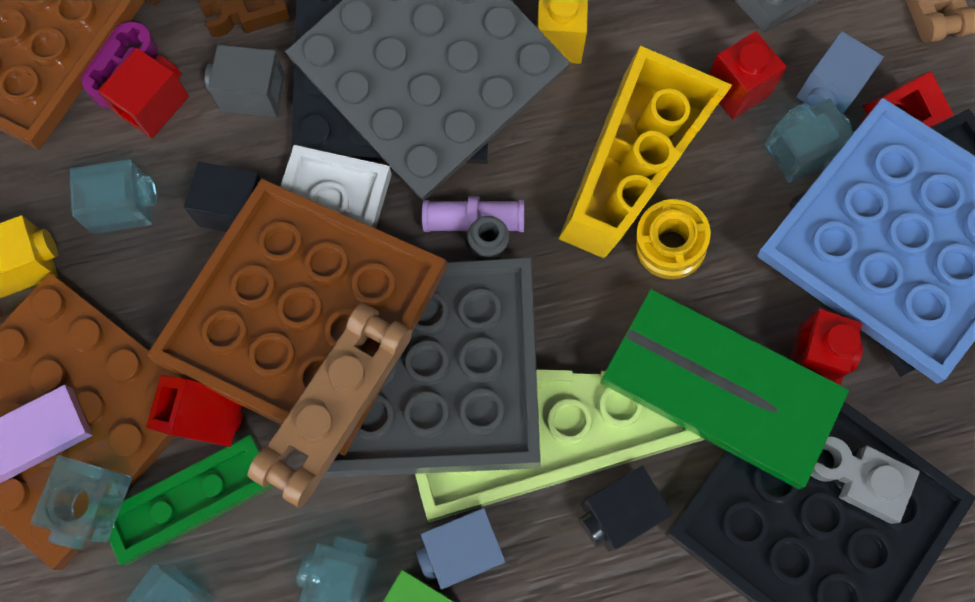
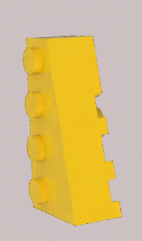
[558,45,732,258]

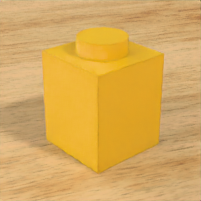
[536,0,588,64]
[0,215,58,298]

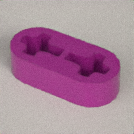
[82,21,158,109]

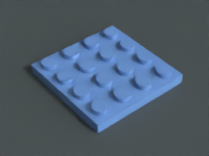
[757,98,975,384]

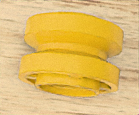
[636,199,711,279]

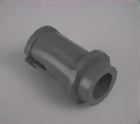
[468,216,509,261]

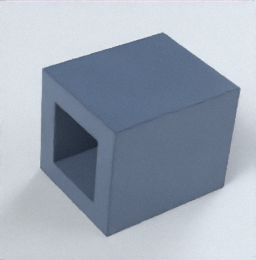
[796,31,884,122]
[416,508,506,590]

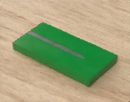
[600,289,849,490]

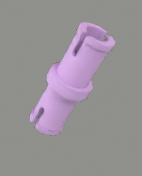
[422,196,524,232]

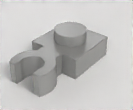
[811,437,920,524]

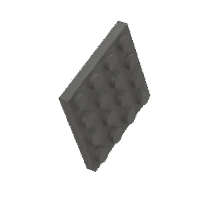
[285,0,570,202]
[323,258,541,478]

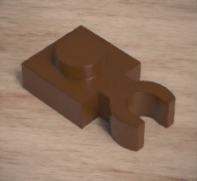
[199,0,291,37]

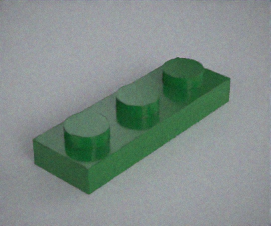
[98,435,275,566]

